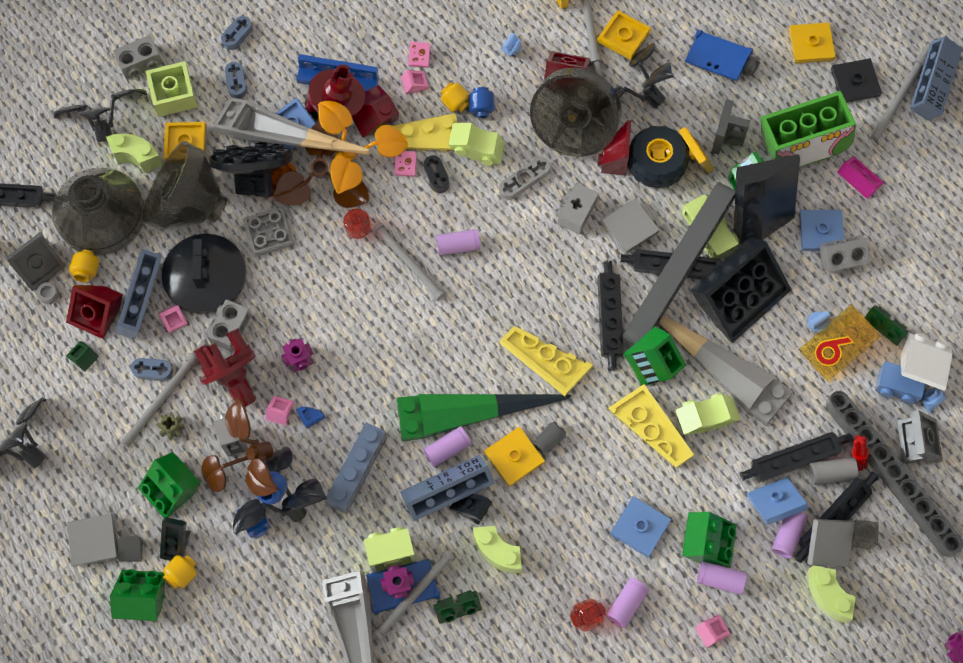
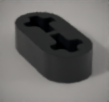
[424,155,449,193]

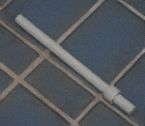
[582,0,603,79]
[871,44,930,141]
[121,341,209,447]

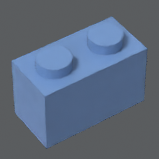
[875,361,925,404]

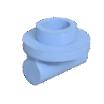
[501,33,522,56]
[807,311,831,333]
[921,389,946,413]

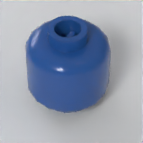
[468,87,495,118]
[257,471,288,505]

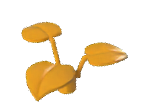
[318,101,408,194]

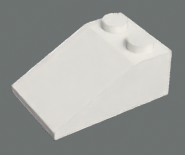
[900,333,953,391]

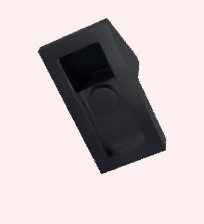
[450,494,492,525]
[160,517,191,561]

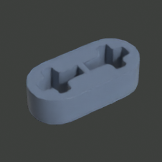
[221,16,252,50]
[225,62,247,99]
[131,358,173,381]

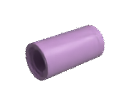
[436,229,481,256]
[423,426,472,468]
[771,512,808,559]
[697,561,747,595]
[606,577,649,628]

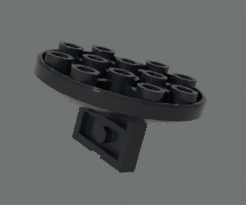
[209,142,293,198]
[161,234,246,314]

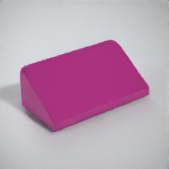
[837,156,884,199]

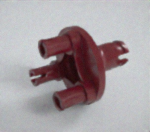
[305,65,365,132]
[193,328,256,407]

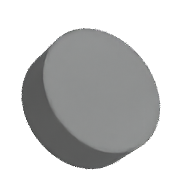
[36,282,59,304]

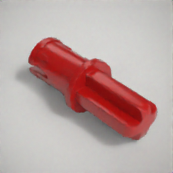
[851,435,869,471]

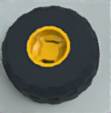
[628,126,690,188]

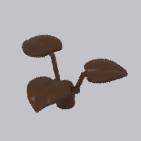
[273,121,369,208]
[202,398,279,496]

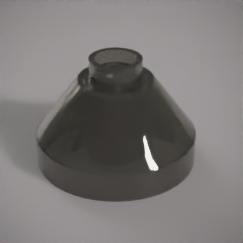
[530,68,622,157]
[142,141,227,231]
[52,167,146,256]

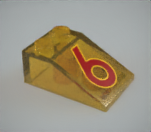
[798,304,881,382]

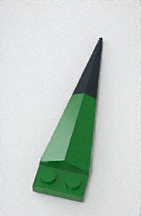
[396,394,572,441]

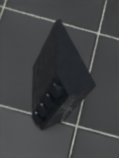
[734,154,800,245]
[691,237,792,343]

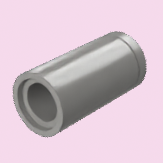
[808,457,858,485]

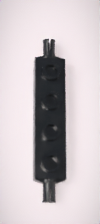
[0,183,56,208]
[620,249,721,279]
[597,260,624,371]
[740,432,853,483]
[794,472,879,563]

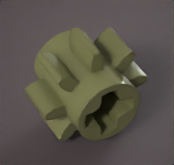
[156,412,186,441]

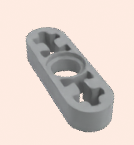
[499,157,551,200]

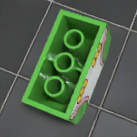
[761,91,856,167]

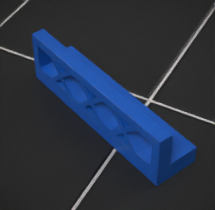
[296,54,379,92]

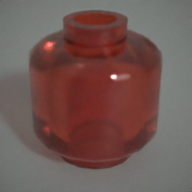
[343,208,371,239]
[570,598,606,632]

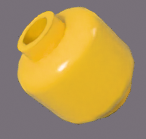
[440,82,469,112]
[69,250,99,282]
[163,555,197,589]

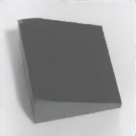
[118,536,143,562]

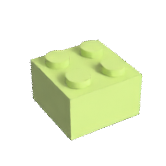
[146,61,198,117]
[364,527,416,573]

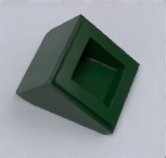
[66,341,99,372]

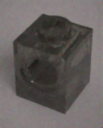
[852,519,879,550]

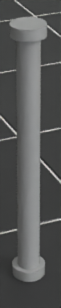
[372,222,446,301]
[372,549,455,640]

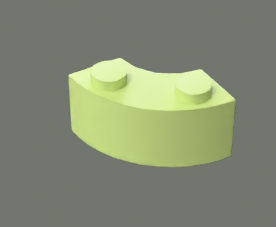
[448,123,505,166]
[106,134,163,173]
[676,393,741,435]
[473,526,522,574]
[808,565,856,623]

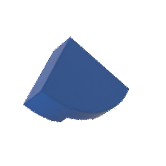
[296,407,326,429]

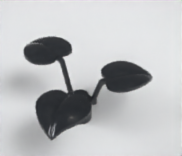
[597,43,674,116]
[53,89,147,142]
[0,397,46,468]
[233,446,327,535]

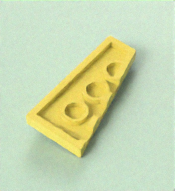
[376,113,458,151]
[500,326,593,396]
[608,384,694,468]

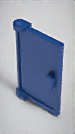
[685,29,753,81]
[366,559,440,615]

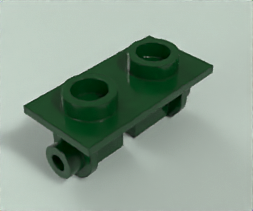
[863,305,909,346]
[433,590,482,624]

